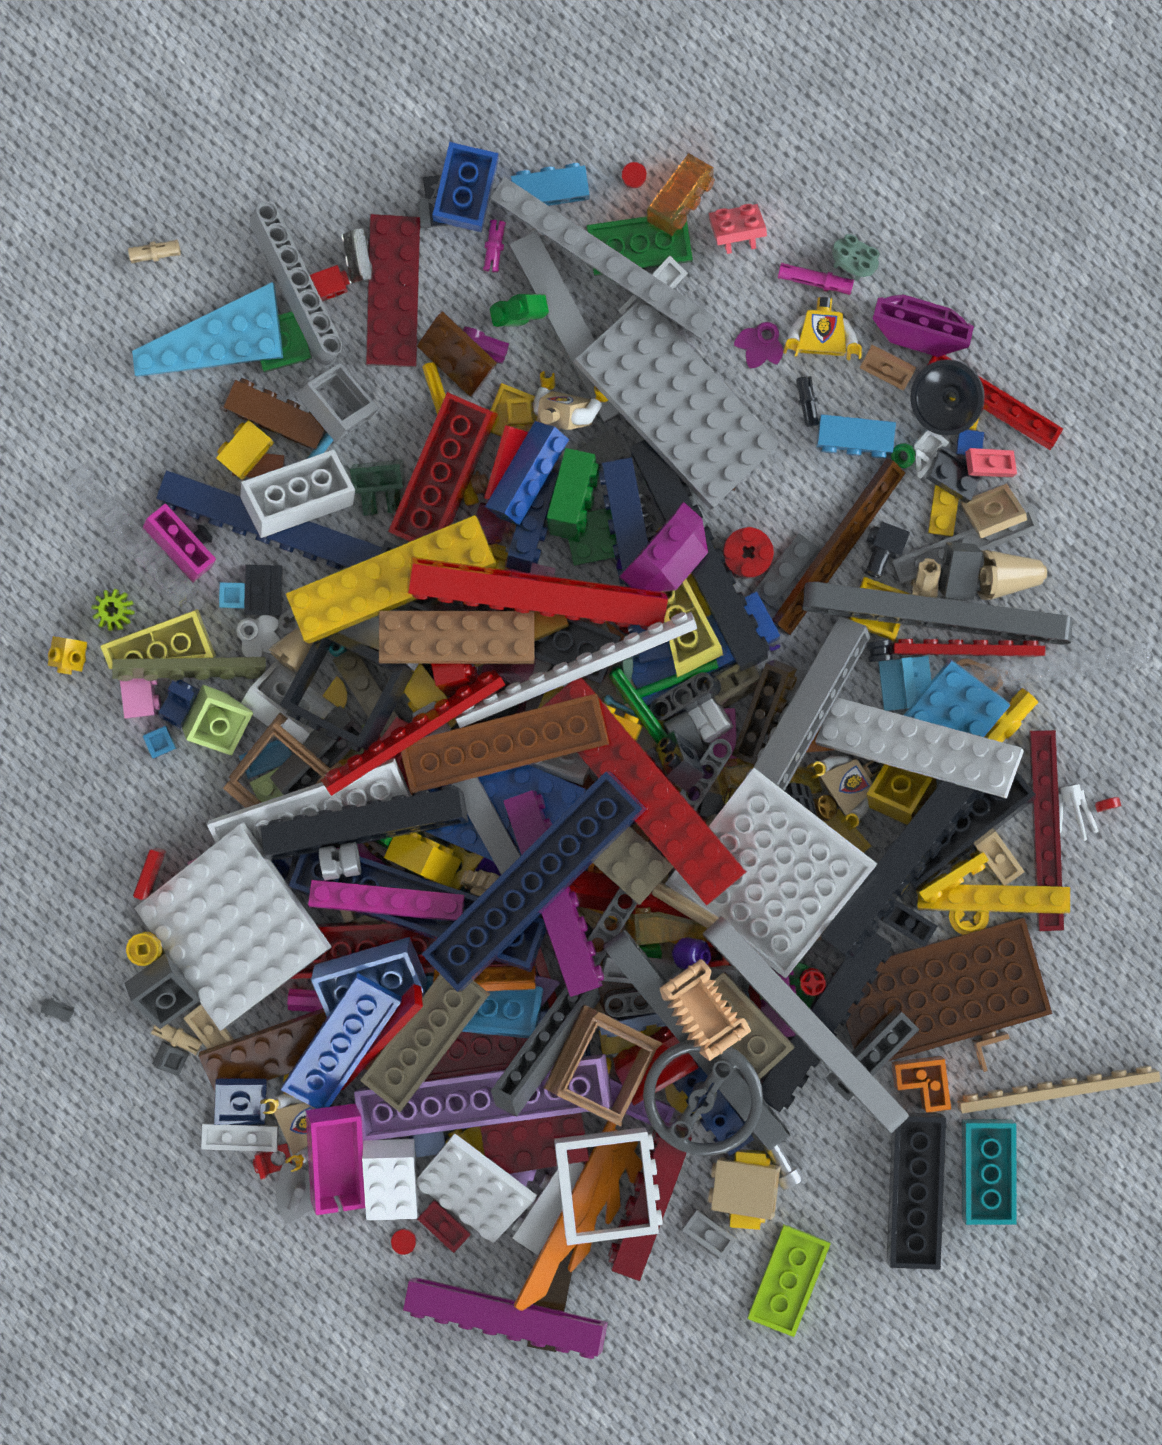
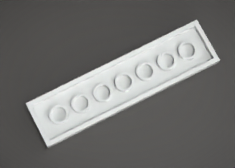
[815,697,1024,798]
[207,758,412,849]

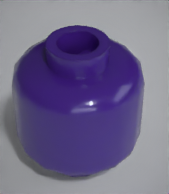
[672,937,711,970]

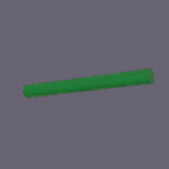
[621,659,719,705]

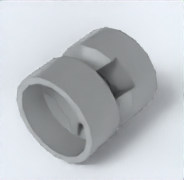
[319,842,361,881]

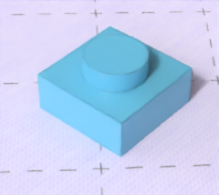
[219,582,245,609]

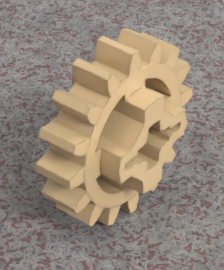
[460,870,500,897]

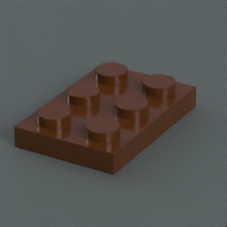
[417,312,497,397]

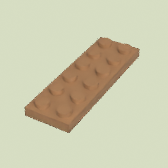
[379,611,534,664]

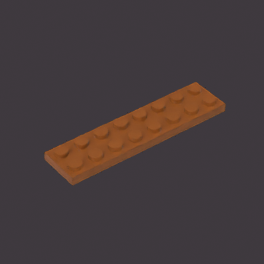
[401,694,609,794]

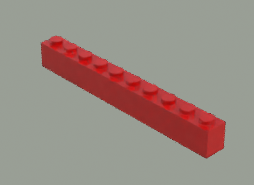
[407,557,668,630]

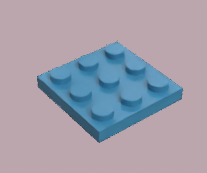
[904,659,1010,737]

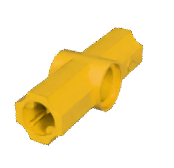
[984,688,1038,742]

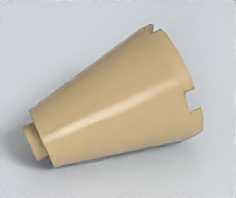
[977,550,1047,600]
[269,627,314,676]

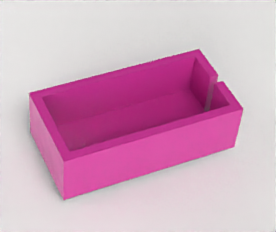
[305,1104,366,1215]

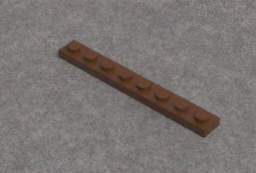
[772,458,906,635]

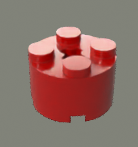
[722,527,774,579]

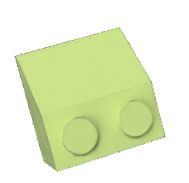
[182,685,253,756]

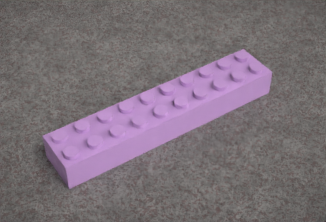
[354,1054,613,1142]

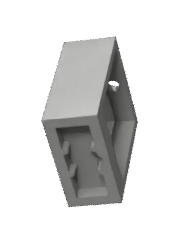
[297,363,379,442]

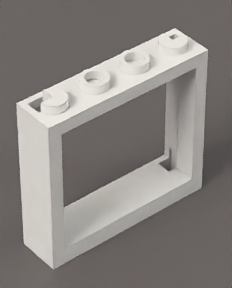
[554,1127,663,1245]

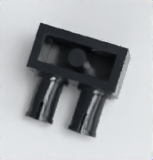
[864,521,910,579]

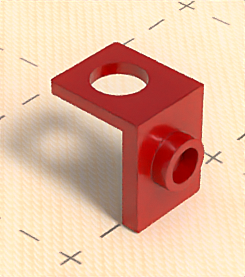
[253,1143,293,1180]

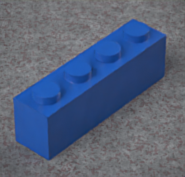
[485,421,569,525]

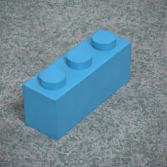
[511,163,590,206]
[816,414,896,458]

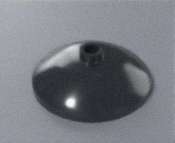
[910,359,985,436]

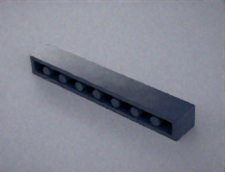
[598,457,670,664]

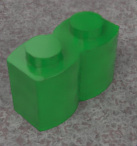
[489,294,549,327]

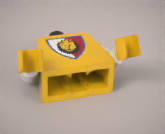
[783,297,862,360]

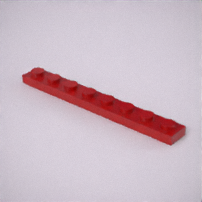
[321,670,505,796]

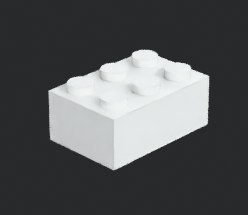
[362,1139,418,1220]

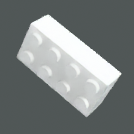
[240,450,355,538]

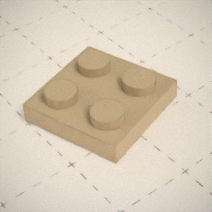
[961,483,1027,539]

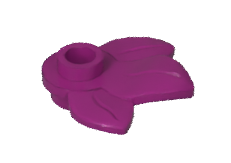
[734,322,783,369]

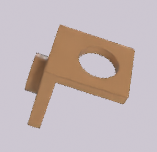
[972,1031,1010,1072]

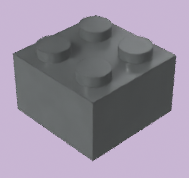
[124,954,200,1029]

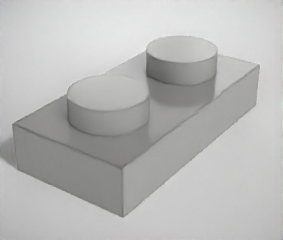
[682,1208,737,1260]

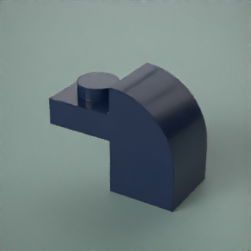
[158,680,200,730]

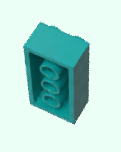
[961,1119,1017,1225]

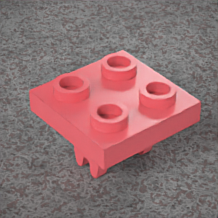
[709,204,767,254]

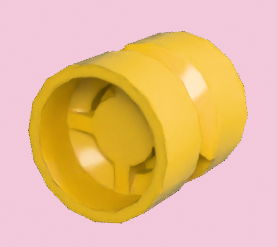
[126,931,163,966]

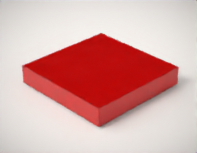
[133,848,167,900]

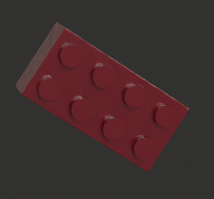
[480,1113,589,1174]

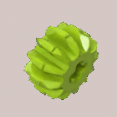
[91,589,135,631]

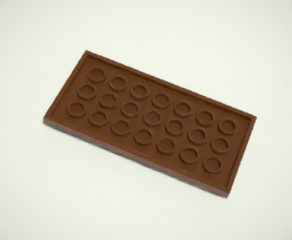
[831,917,1052,1062]

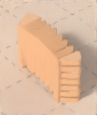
[659,959,751,1061]

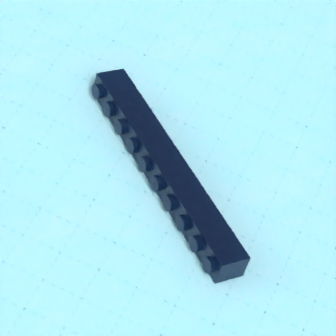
[156,470,382,570]

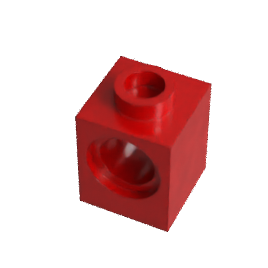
[310,265,350,302]

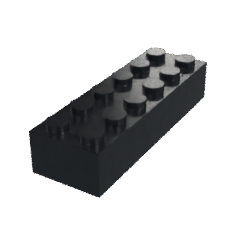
[884,771,1036,891]
[887,1112,946,1270]

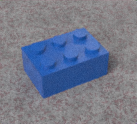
[433,142,499,233]

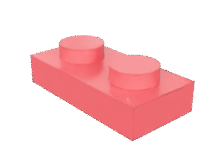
[965,448,1017,478]

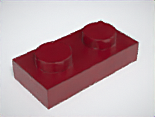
[417,1199,471,1253]

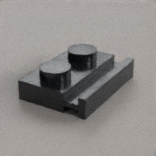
[926,446,980,503]
[244,564,283,616]

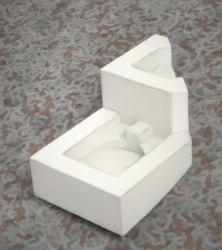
[913,429,949,479]

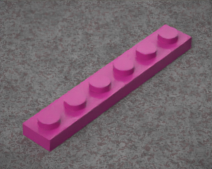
[308,880,465,921]

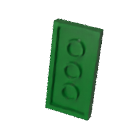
[587,211,693,276]

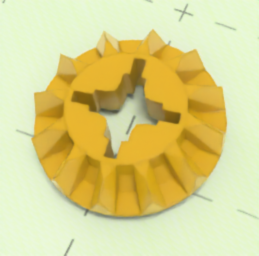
[948,911,989,935]

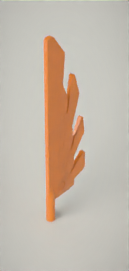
[514,1121,643,1311]

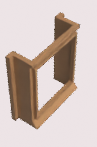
[223,712,342,808]
[543,1005,663,1126]

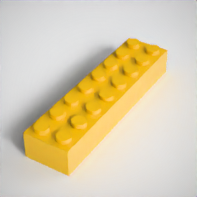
[286,515,497,644]

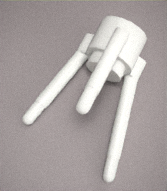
[1059,784,1098,841]

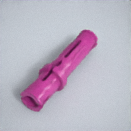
[778,262,854,295]

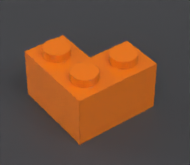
[891,1056,951,1112]

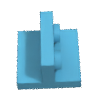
[878,656,931,711]

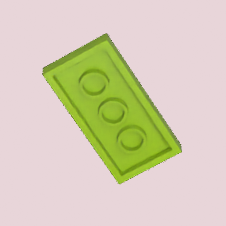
[747,1223,831,1337]

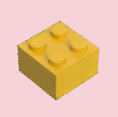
[866,764,937,825]
[384,833,461,887]

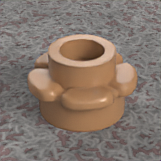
[470,471,489,495]

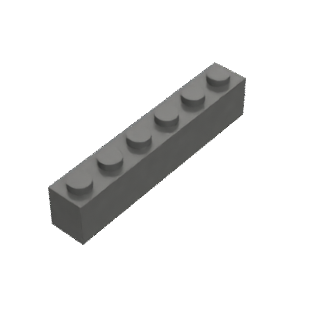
[491,986,601,1117]

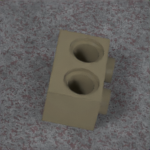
[706,664,762,709]

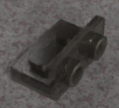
[342,228,373,284]

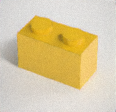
[216,420,275,481]

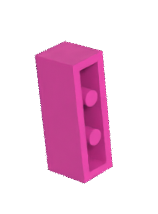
[143,503,216,583]

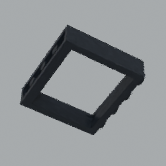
[280,632,414,752]

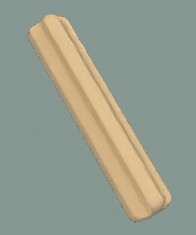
[652,882,719,928]

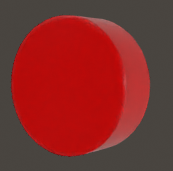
[622,162,647,188]
[1095,797,1122,813]
[391,1228,416,1255]

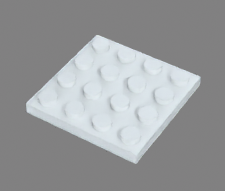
[417,1134,537,1243]

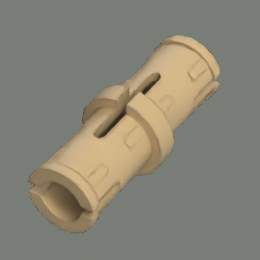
[128,239,181,264]
[151,1024,203,1055]

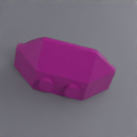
[872,294,974,357]
[619,502,708,592]

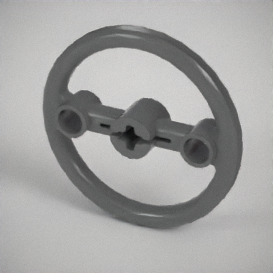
[643,1040,763,1156]

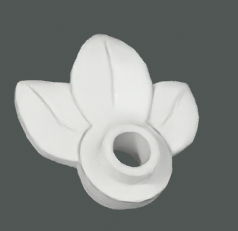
[236,615,280,657]

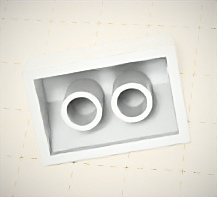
[241,661,335,744]

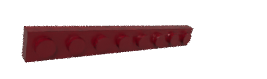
[1029,730,1064,931]

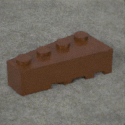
[219,378,325,450]

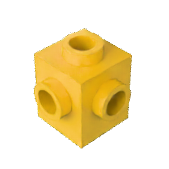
[47,636,87,675]

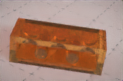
[647,153,715,236]

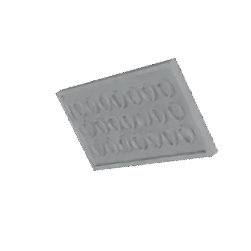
[573,299,779,510]

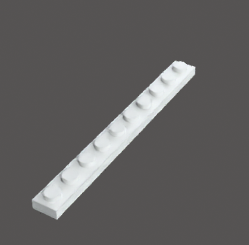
[456,612,697,728]

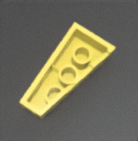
[664,579,723,678]
[101,609,216,669]

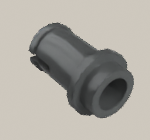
[41,998,75,1023]

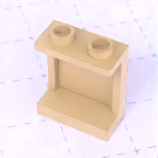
[708,1157,781,1220]

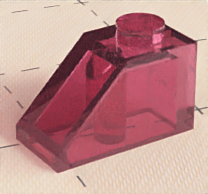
[476,502,511,545]

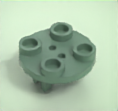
[831,234,880,282]

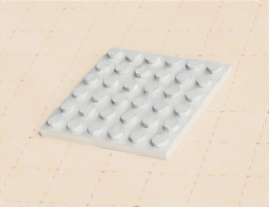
[665,768,877,978]
[134,823,331,1031]

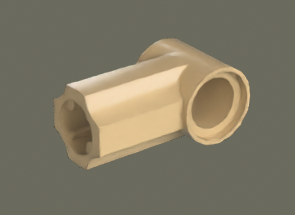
[911,558,941,598]

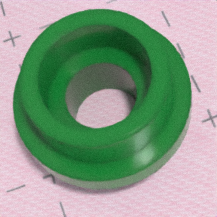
[891,443,916,468]

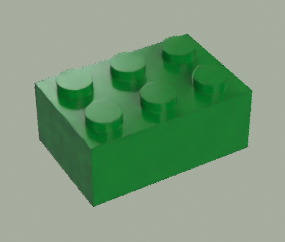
[547,448,600,541]

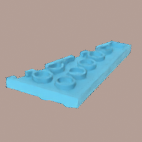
[132,282,283,377]

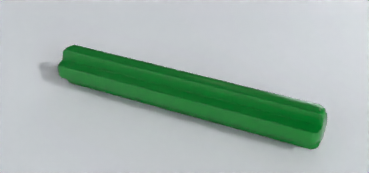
[608,668,667,744]

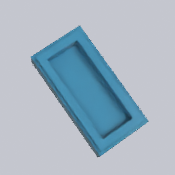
[239,739,292,779]

